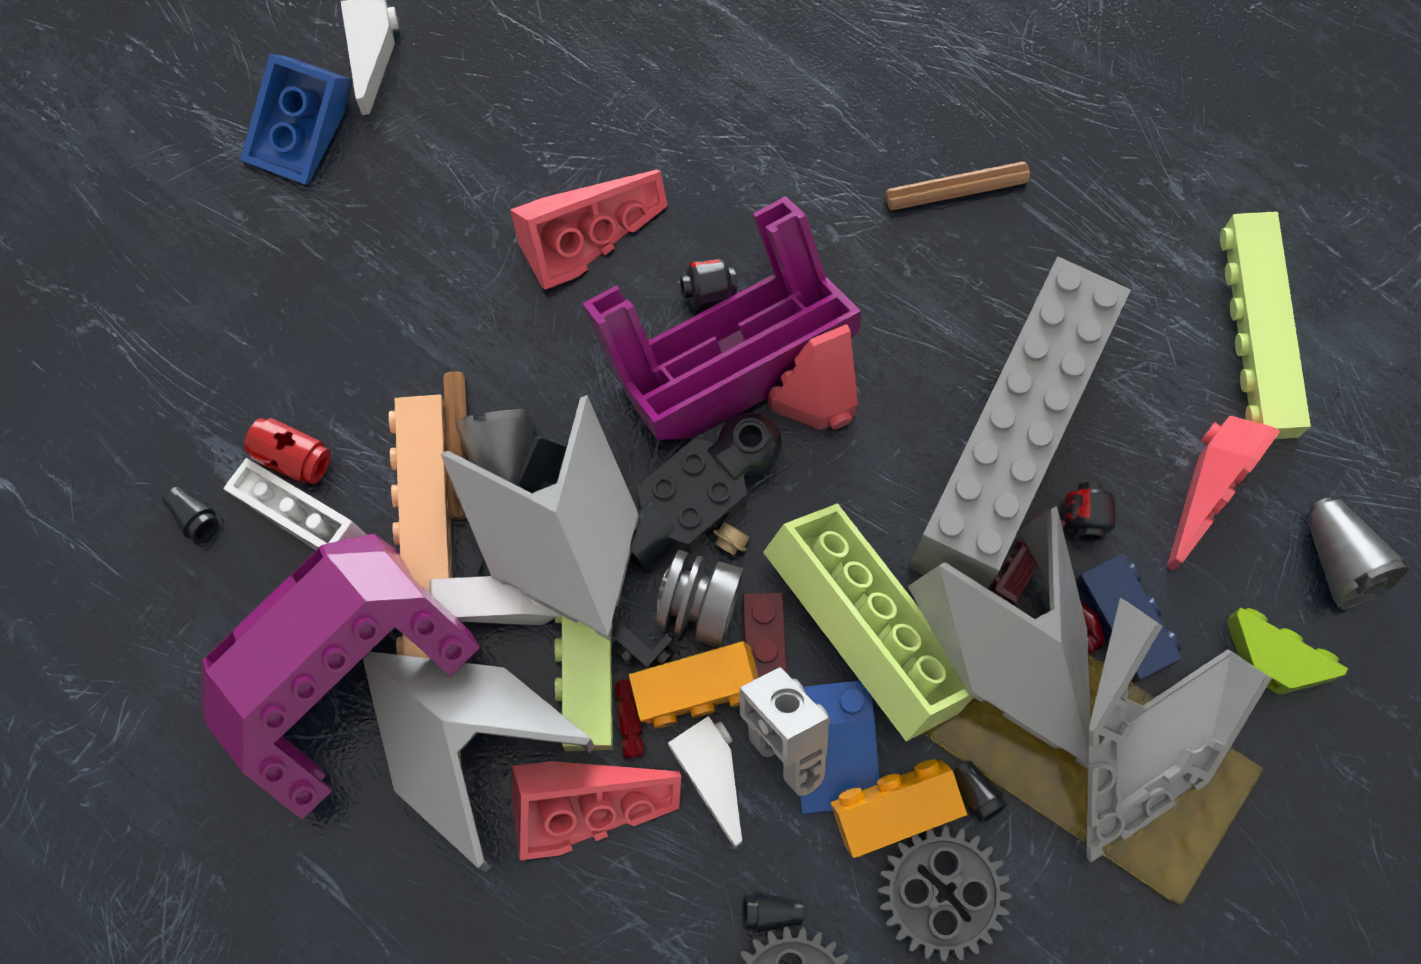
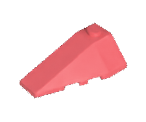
[510,170,668,289]
[768,324,858,430]
[1167,416,1280,571]
[512,761,681,860]

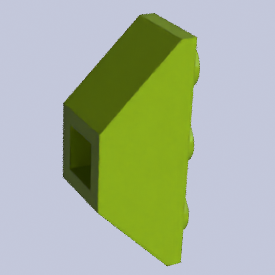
[1227,607,1348,695]

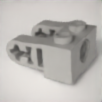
[740,667,830,796]

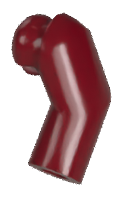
[1080,600,1105,654]

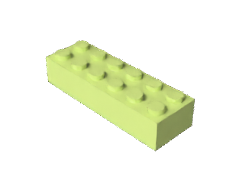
[763,503,974,741]

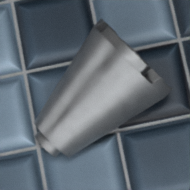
[455,409,533,485]
[1307,497,1410,610]

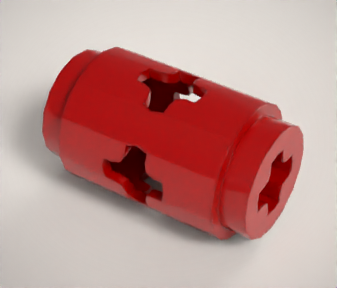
[244,418,331,484]

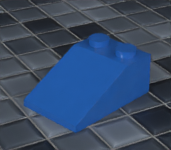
[240,54,353,185]
[800,680,880,815]

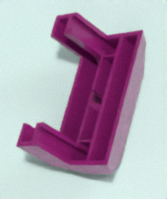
[582,196,861,440]
[199,533,480,820]

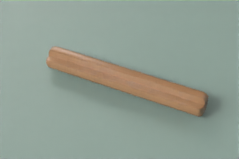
[886,162,1030,210]
[443,372,469,520]

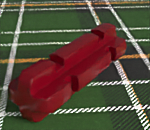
[614,679,644,758]

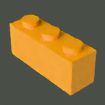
[629,641,759,728]
[830,759,967,858]

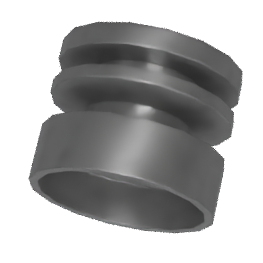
[655,550,744,648]

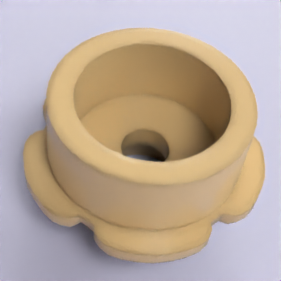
[713,521,750,555]

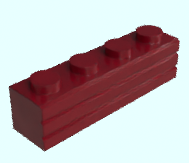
[991,510,1066,605]

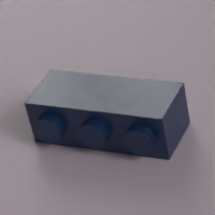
[1076,554,1182,686]

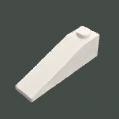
[223,458,367,551]

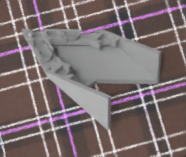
[441,395,639,641]
[908,506,1091,769]
[1086,598,1271,862]
[363,651,595,873]

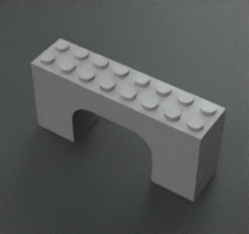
[908,256,1131,589]

